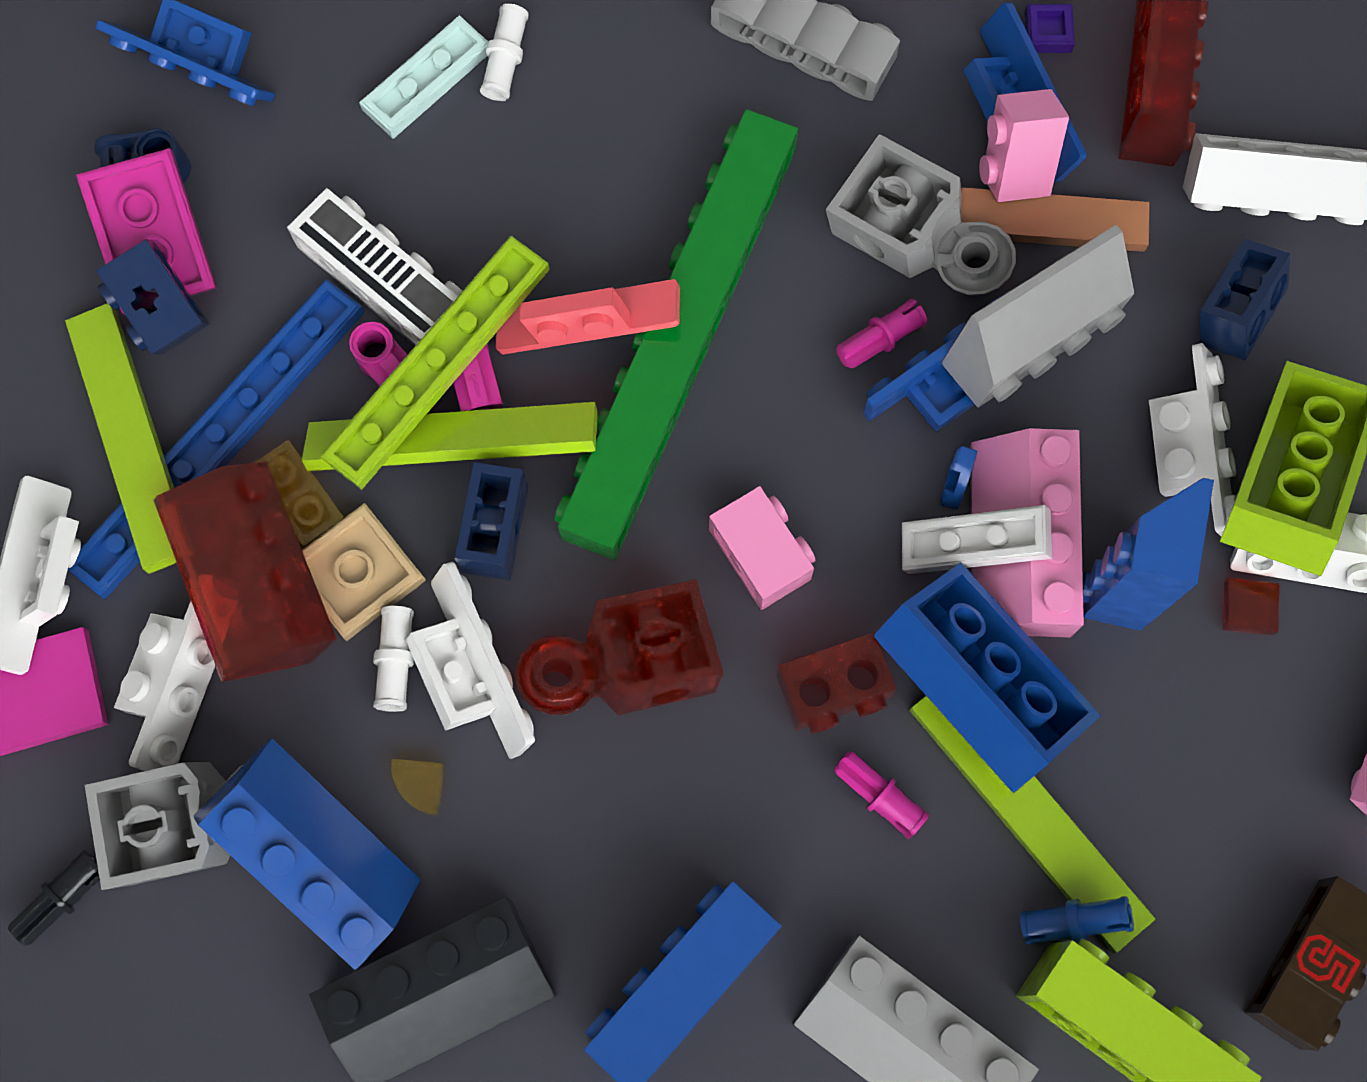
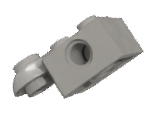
[826,134,1016,295]
[85,762,243,890]

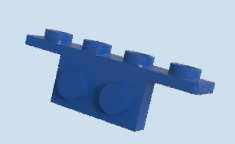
[95,0,276,106]
[963,3,1087,182]
[863,296,1002,432]

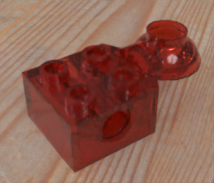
[515,579,724,715]

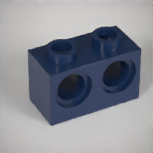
[1200,238,1291,360]

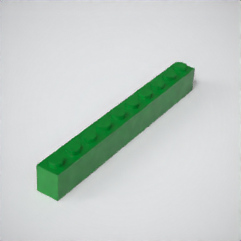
[554,109,798,561]

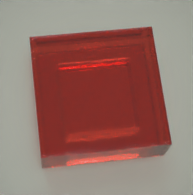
[1223,578,1280,636]

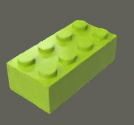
[1220,361,1367,576]
[1016,939,1262,1082]

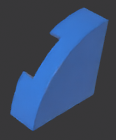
[940,446,977,510]

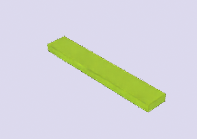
[320,236,550,490]
[65,303,196,574]
[302,402,598,471]
[909,696,1156,953]

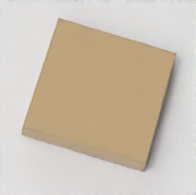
[285,503,426,641]

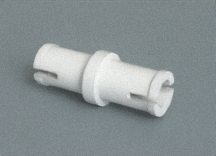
[480,4,529,101]
[373,606,414,712]

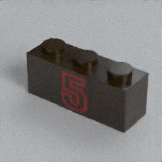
[1244,876,1367,1051]

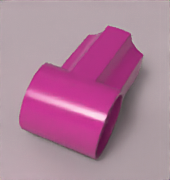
[349,322,407,387]
[454,343,504,411]

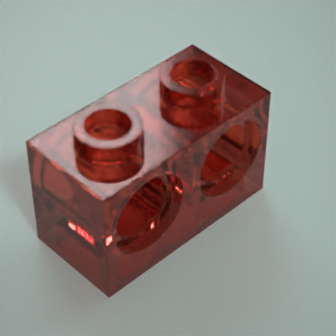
[776,632,896,734]

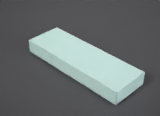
[359,15,488,139]

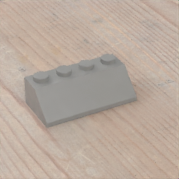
[941,225,1135,408]
[793,935,1039,1082]

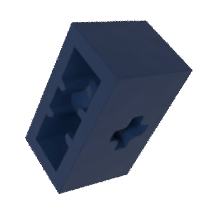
[96,239,210,355]
[454,462,528,580]

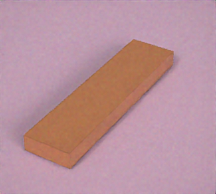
[961,187,1150,252]

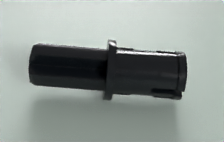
[8,850,100,946]

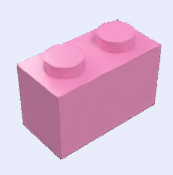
[979,89,1069,202]
[709,486,816,610]

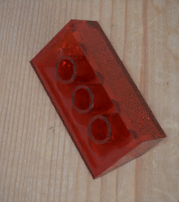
[1118,0,1208,167]
[153,461,337,682]

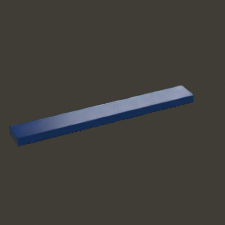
[68,279,365,600]

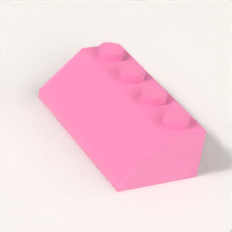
[970,428,1084,638]

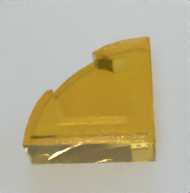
[391,759,445,816]

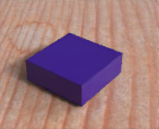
[1024,4,1075,53]

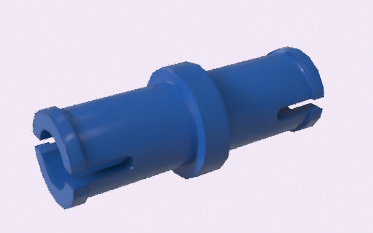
[1020,896,1134,945]

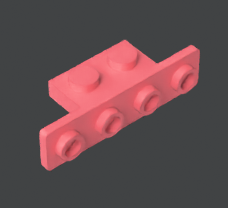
[496,279,680,355]

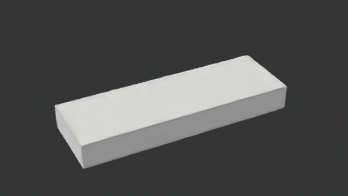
[902,505,1052,574]

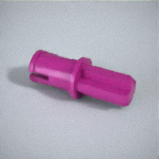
[836,298,927,368]
[834,751,929,840]

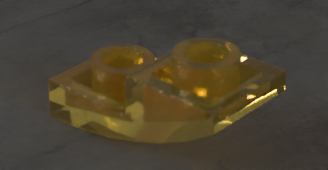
[247,440,344,546]

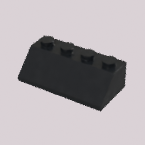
[309,897,556,1082]

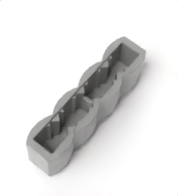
[711,0,900,101]

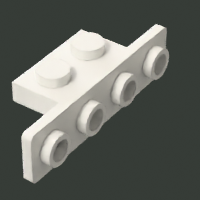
[1149,343,1237,537]
[0,476,81,675]
[1230,513,1367,593]
[405,561,535,759]
[114,574,242,771]

